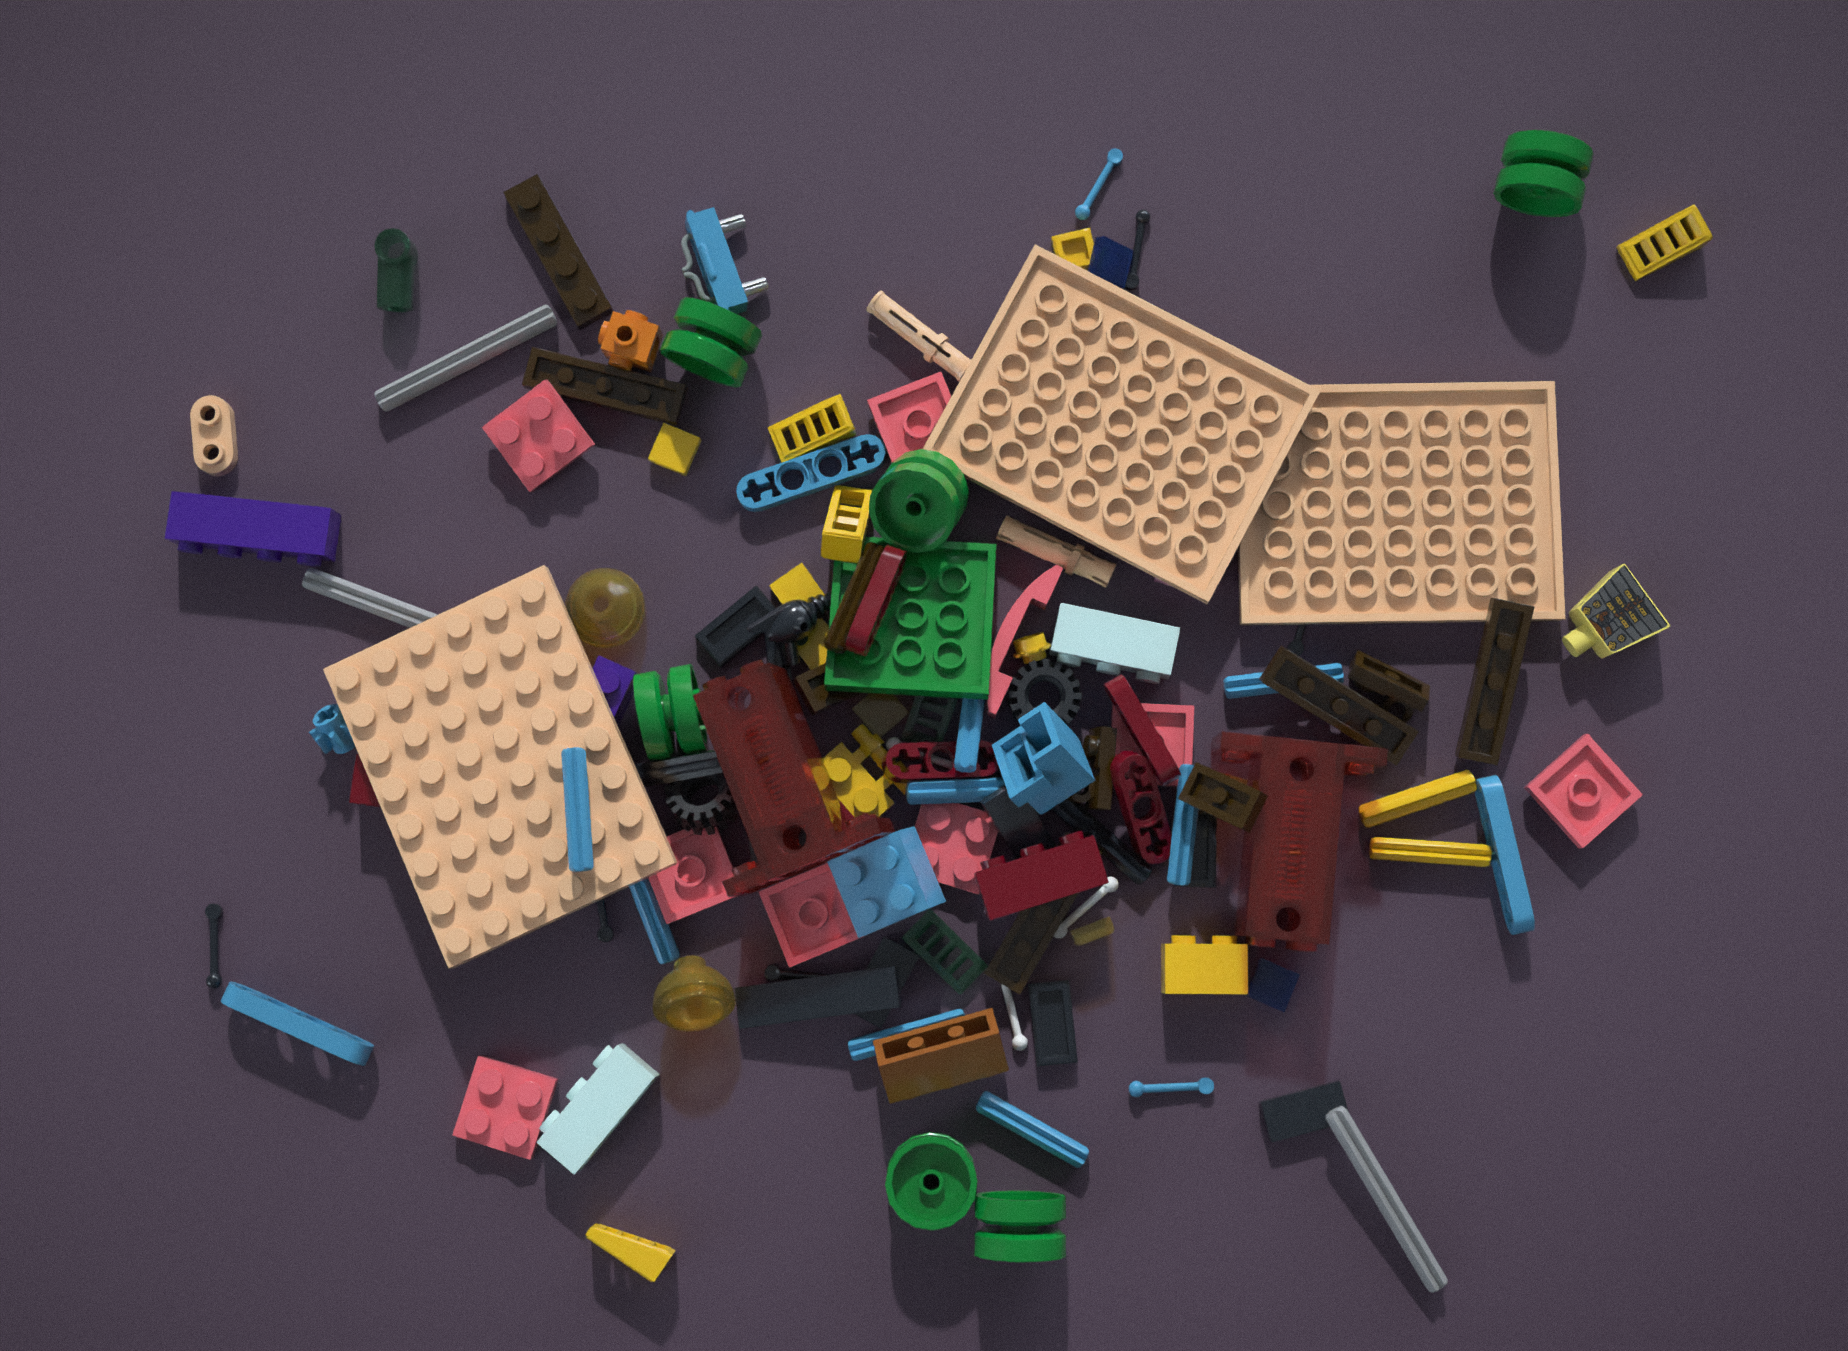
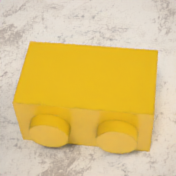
[1161,935,1248,994]

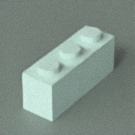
[1049,603,1180,684]
[536,1043,660,1175]

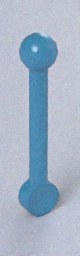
[1075,148,1123,220]
[1128,1077,1214,1097]

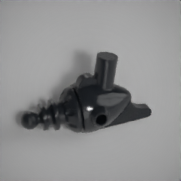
[747,591,832,666]

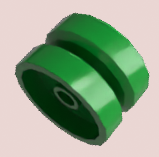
[1493,130,1594,217]
[659,297,762,387]
[869,449,969,553]
[633,664,708,762]
[885,1131,978,1231]
[974,1190,1066,1263]

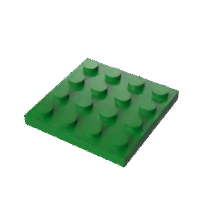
[824,537,996,700]

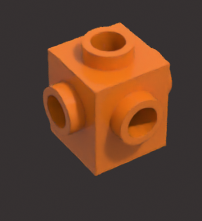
[598,310,663,372]

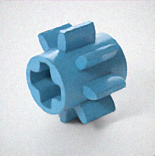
[309,704,355,754]

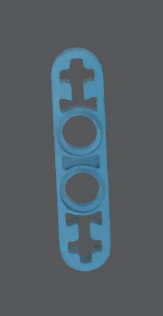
[736,434,886,512]
[1475,775,1535,935]
[221,982,374,1066]

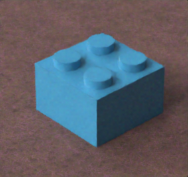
[827,826,946,938]

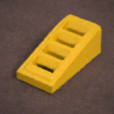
[1616,205,1713,281]
[767,394,856,462]
[821,485,872,563]
[585,1223,676,1282]

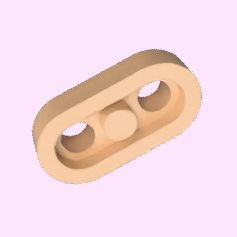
[190,395,238,476]

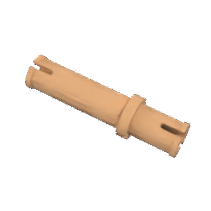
[866,290,972,382]
[996,515,1117,588]

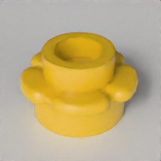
[1013,632,1051,664]

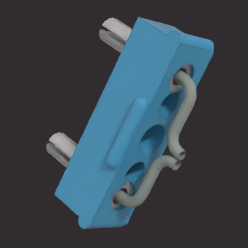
[681,207,769,314]

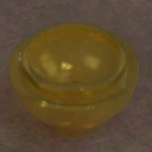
[565,568,645,648]
[652,956,736,1031]

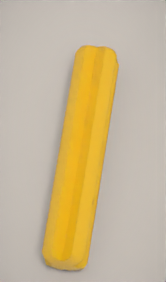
[1358,770,1477,828]
[1369,837,1492,867]

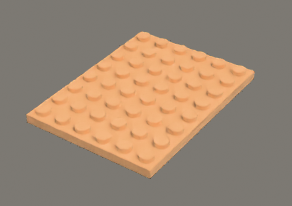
[923,244,1320,604]
[1238,381,1565,625]
[323,565,678,969]

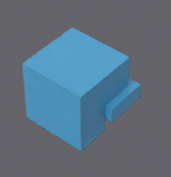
[992,702,1095,815]

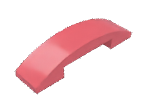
[986,565,1063,718]

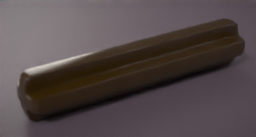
[824,542,884,654]

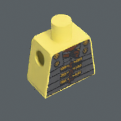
[1562,563,1670,659]

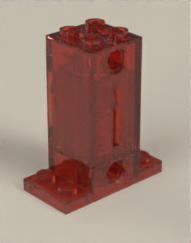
[693,660,895,897]
[1211,731,1388,952]

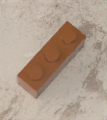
[873,1008,1009,1104]

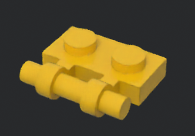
[812,724,907,830]

